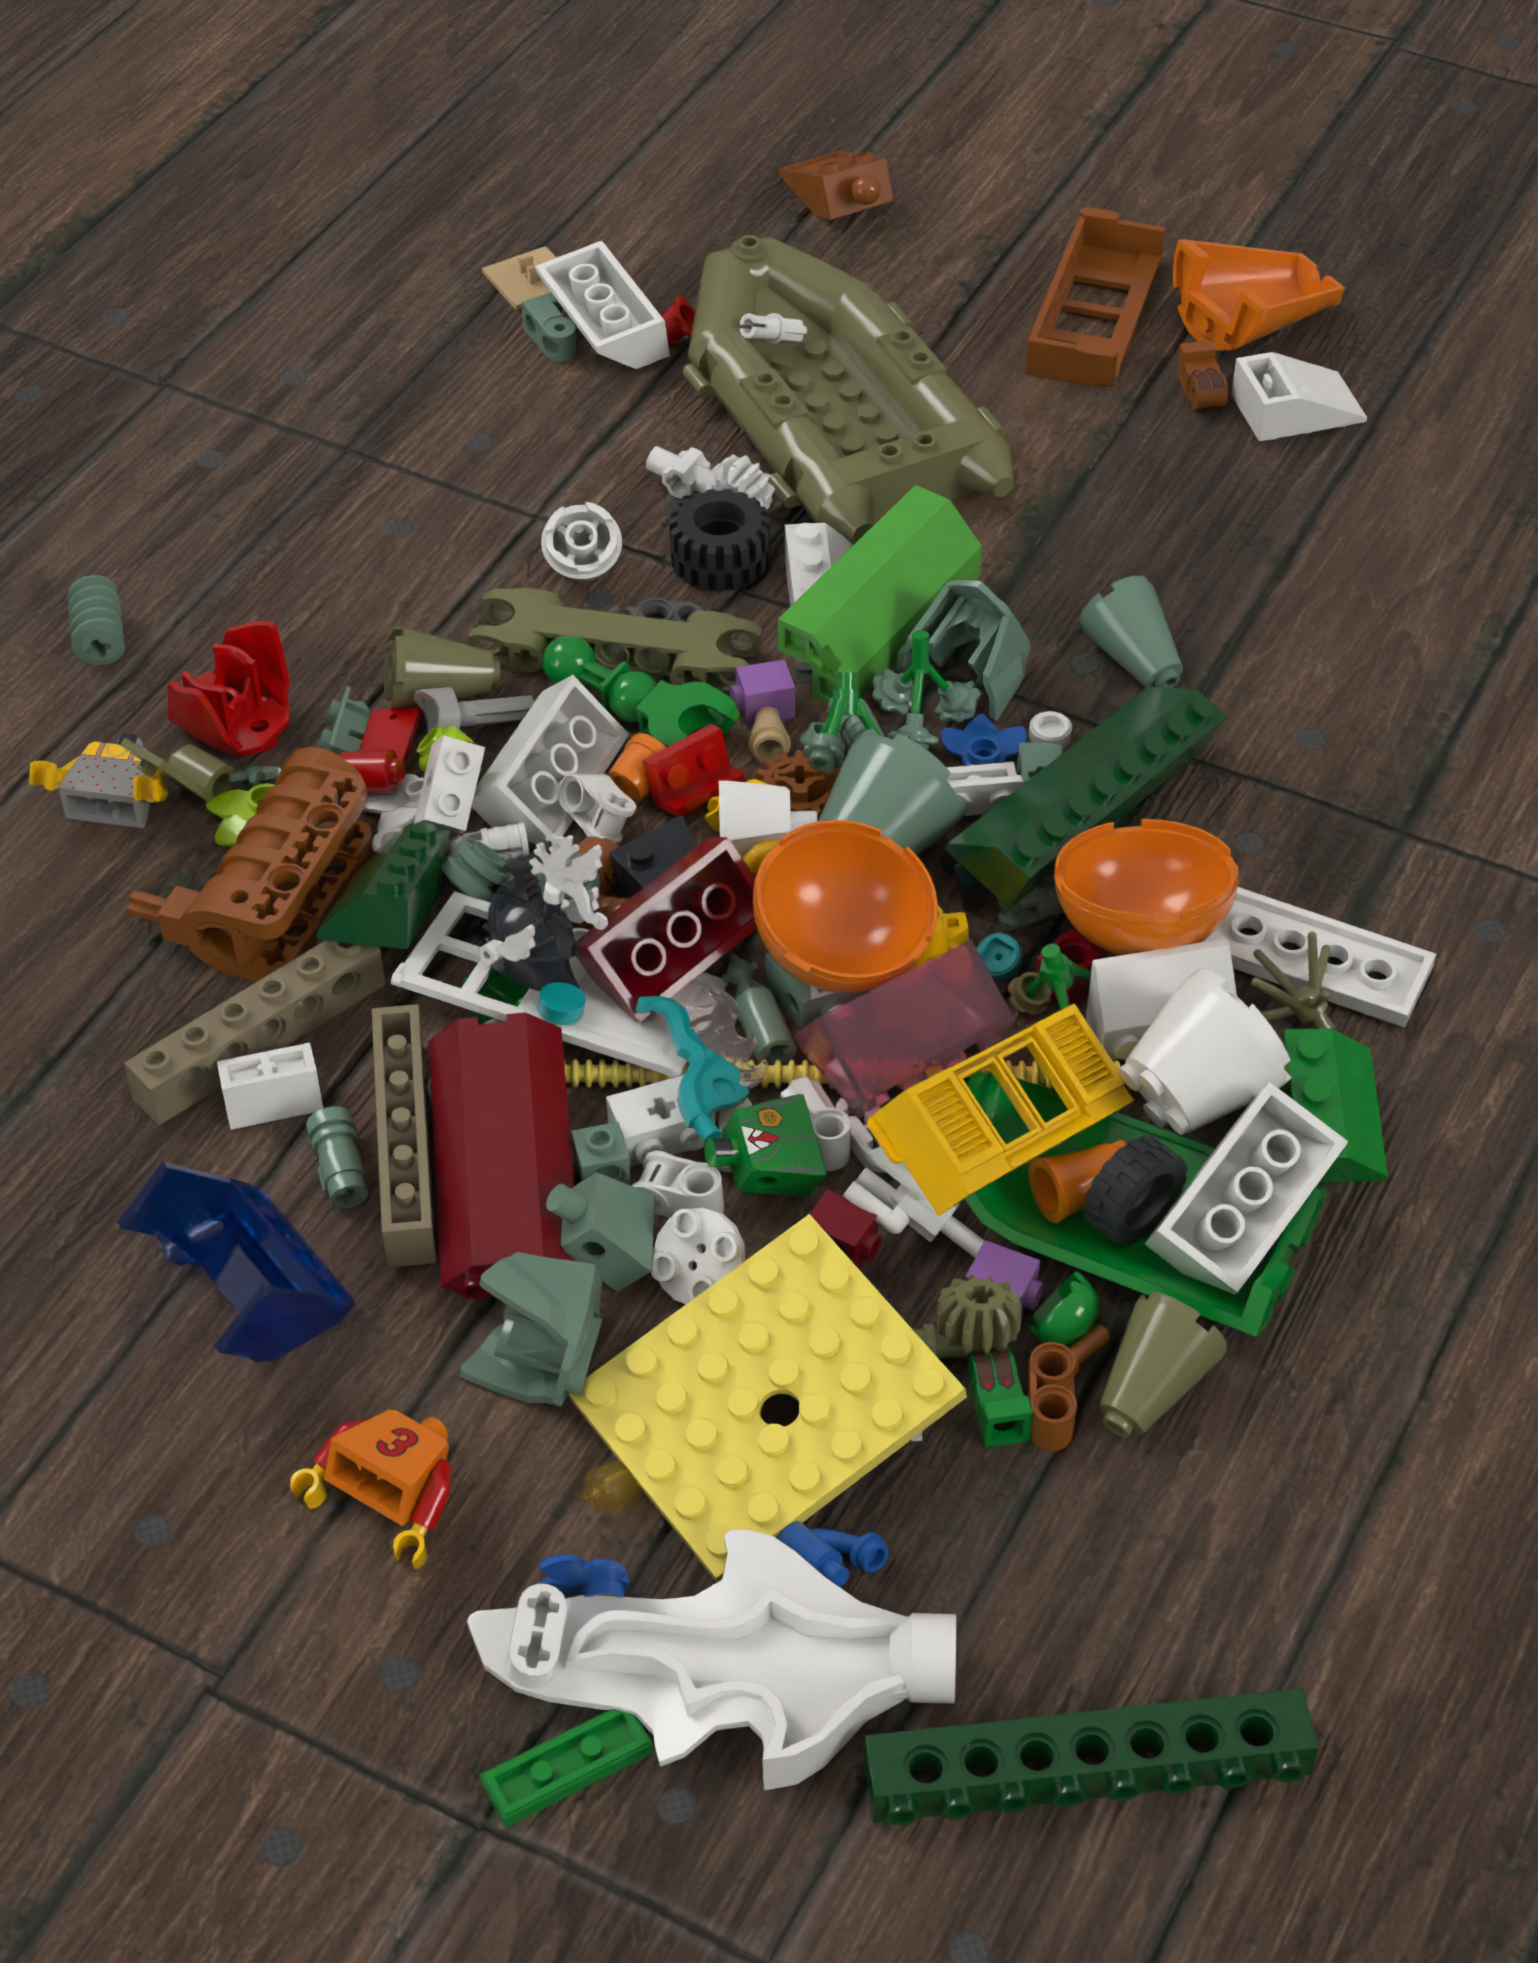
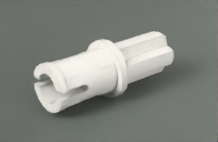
[740,313,807,344]

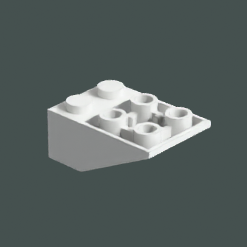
[1231,352,1367,441]

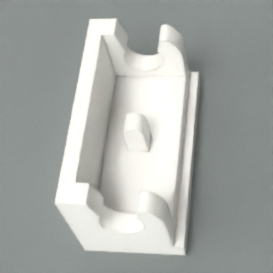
[217,1043,323,1130]

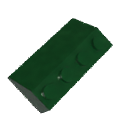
[317,823,450,949]

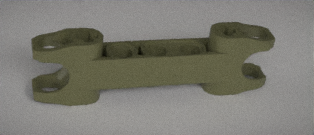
[468,588,762,695]

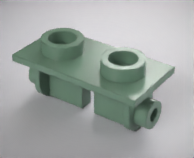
[316,686,371,755]

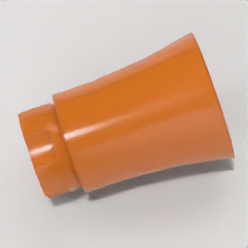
[1029,1140,1127,1223]

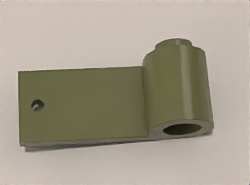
[120,738,236,802]

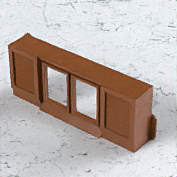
[1026,207,1165,387]

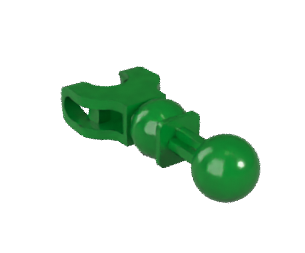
[542,635,740,747]

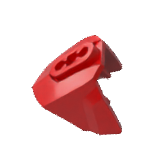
[167,621,290,757]

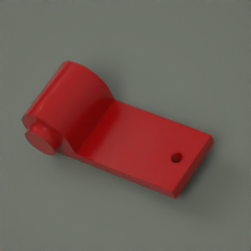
[339,707,422,794]

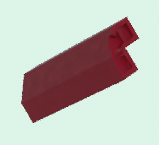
[429,1012,576,1299]

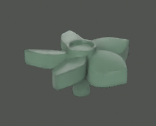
[229,766,281,787]

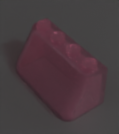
[793,939,1016,1113]

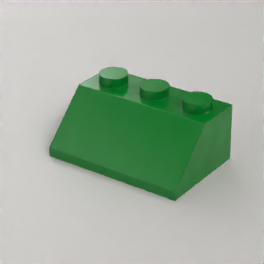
[1280,1028,1388,1183]

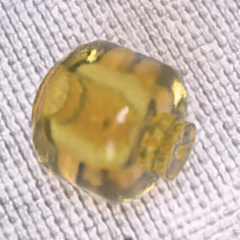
[584,1461,639,1514]

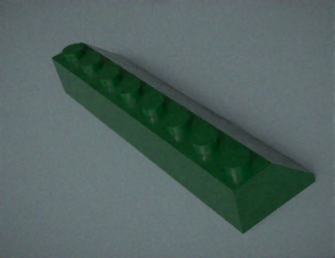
[945,687,1227,909]

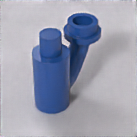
[776,1521,889,1587]

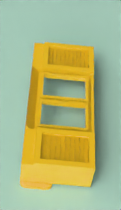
[867,1003,1134,1216]

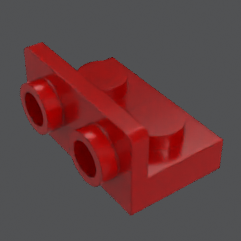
[642,724,746,816]

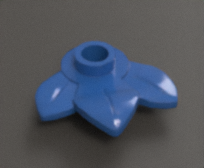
[942,714,1026,766]
[536,1554,629,1598]

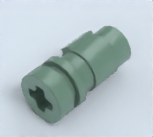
[306,1106,368,1208]

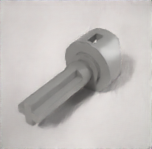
[414,687,535,734]

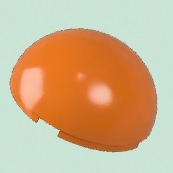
[1054,819,1239,956]
[753,820,938,993]

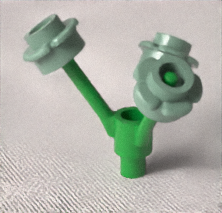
[800,672,881,772]

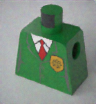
[704,1094,827,1197]

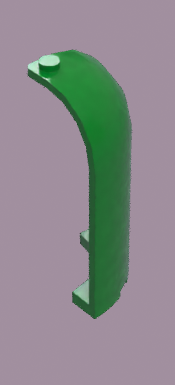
[963,1070,1328,1337]

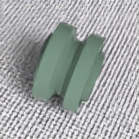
[441,837,511,902]

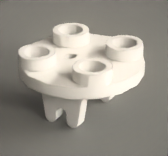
[651,1208,746,1304]

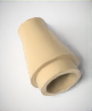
[749,706,791,764]

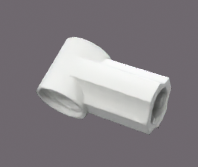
[780,1076,851,1171]

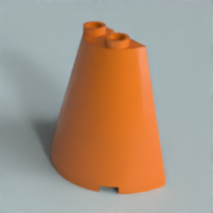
[1173,239,1345,351]

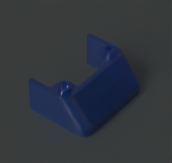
[117,1161,355,1363]

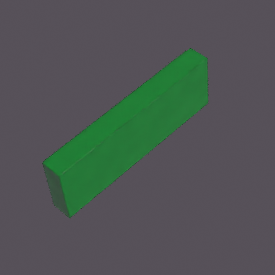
[480,1709,654,1828]

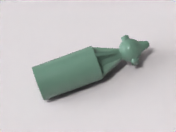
[722,954,797,1065]

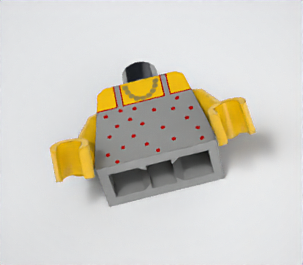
[28,733,168,828]

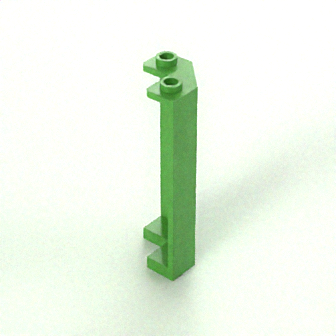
[778,485,982,704]

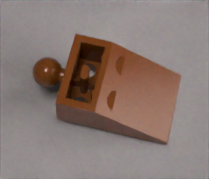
[778,150,894,220]

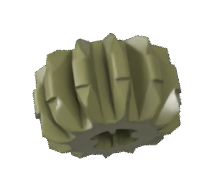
[936,1274,1022,1356]

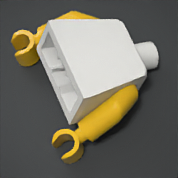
[705,779,817,875]

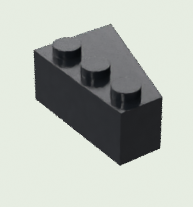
[609,815,696,898]

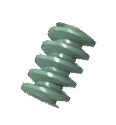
[67,575,125,665]

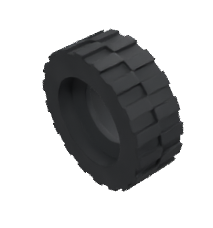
[1083,1135,1188,1246]

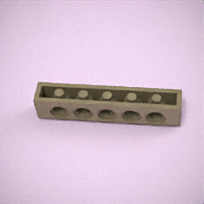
[124,940,385,1126]
[372,1004,437,1268]

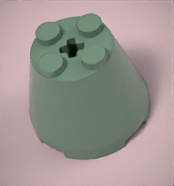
[818,729,967,856]

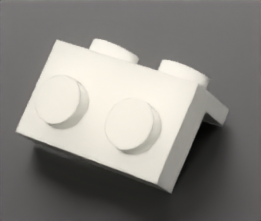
[946,762,1024,816]

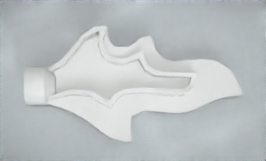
[467,1530,956,1790]

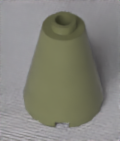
[384,626,500,709]
[1099,1292,1227,1438]

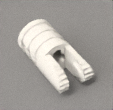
[449,822,530,864]

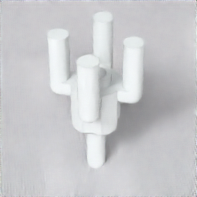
[843,1146,985,1258]

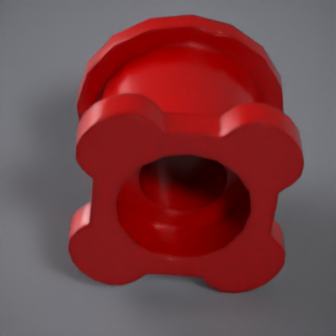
[659,295,695,346]

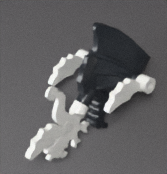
[479,834,608,991]

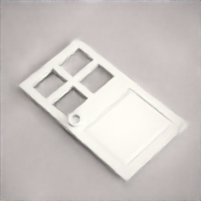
[391,891,728,1078]

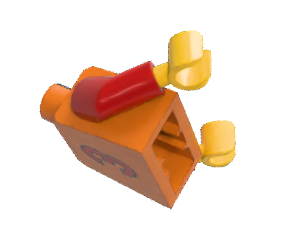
[290,1410,452,1569]

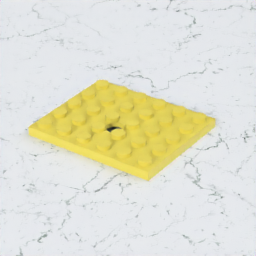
[568,1214,967,1583]

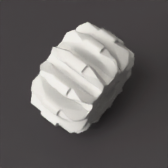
[705,454,775,510]

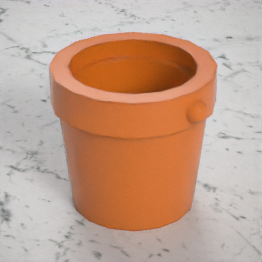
[608,733,667,804]

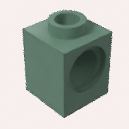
[572,1121,631,1186]

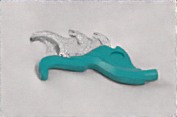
[635,987,767,1143]

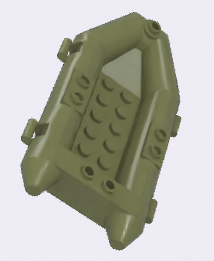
[683,235,1014,543]

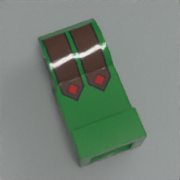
[968,1348,1033,1448]

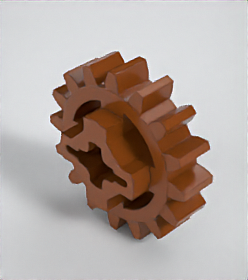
[756,750,841,821]

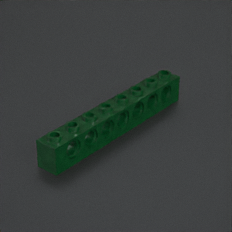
[864,1688,1319,1825]

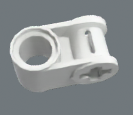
[558,774,636,846]
[631,1151,724,1218]

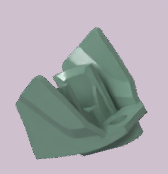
[896,580,1031,721]
[459,1252,602,1408]

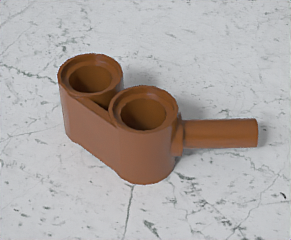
[1027,1324,1111,1451]

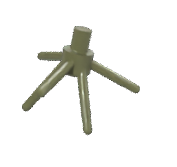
[1252,931,1334,1029]

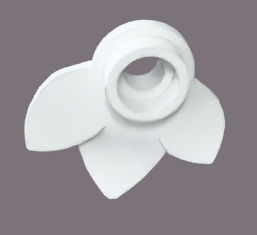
[362,774,424,832]

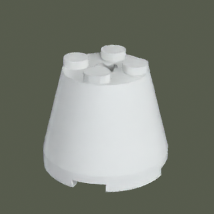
[1119,968,1292,1135]

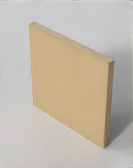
[482,246,556,310]

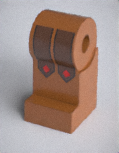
[1176,340,1228,410]

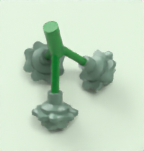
[872,630,981,750]

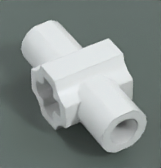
[646,446,711,499]

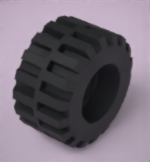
[669,489,770,591]

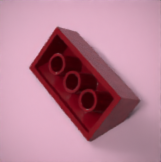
[575,837,757,1022]

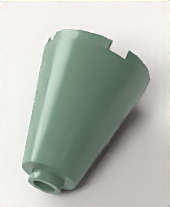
[1079,576,1183,688]

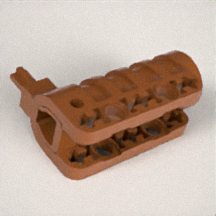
[127,747,373,982]

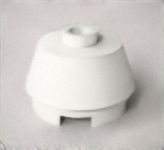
[541,502,622,582]

